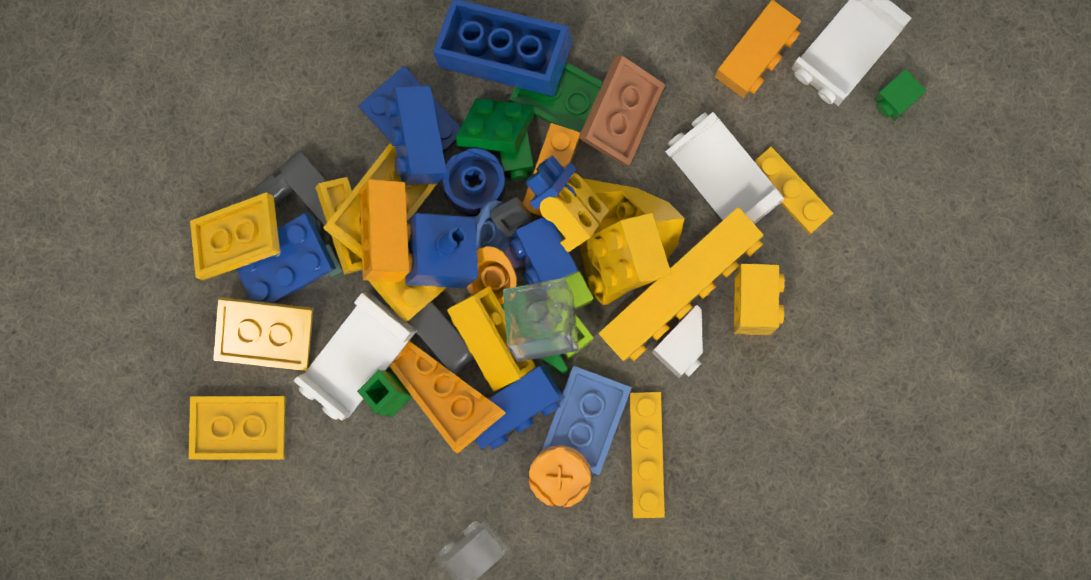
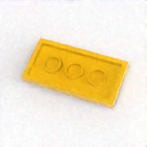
[323,142,437,259]

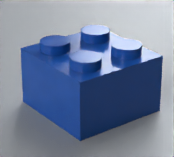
[509,217,578,293]

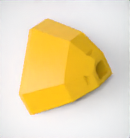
[579,178,685,305]

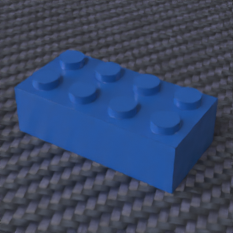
[433,0,573,97]

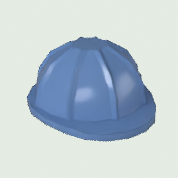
[475,200,511,252]

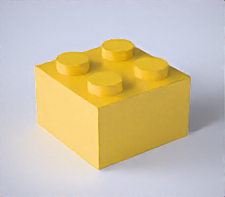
[591,213,671,295]
[734,264,785,335]

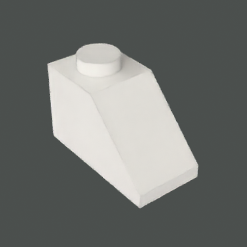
[652,305,703,378]

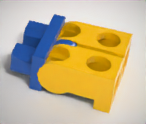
[526,155,609,252]

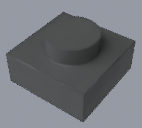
[490,197,534,237]

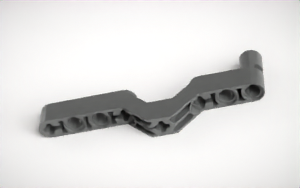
[253,151,474,375]

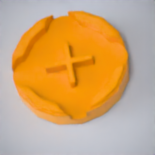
[529,445,592,507]

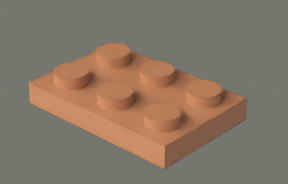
[579,55,665,166]

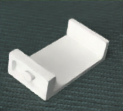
[792,0,911,106]
[665,112,785,224]
[294,291,417,421]

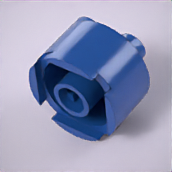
[442,148,505,216]

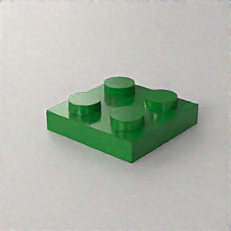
[456,98,535,153]

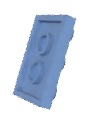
[542,366,632,476]

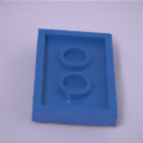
[358,66,460,153]
[236,213,336,303]

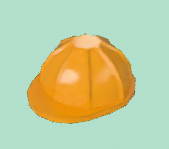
[467,246,517,305]

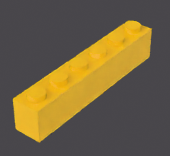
[598,207,764,362]

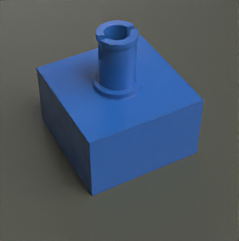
[405,213,478,288]

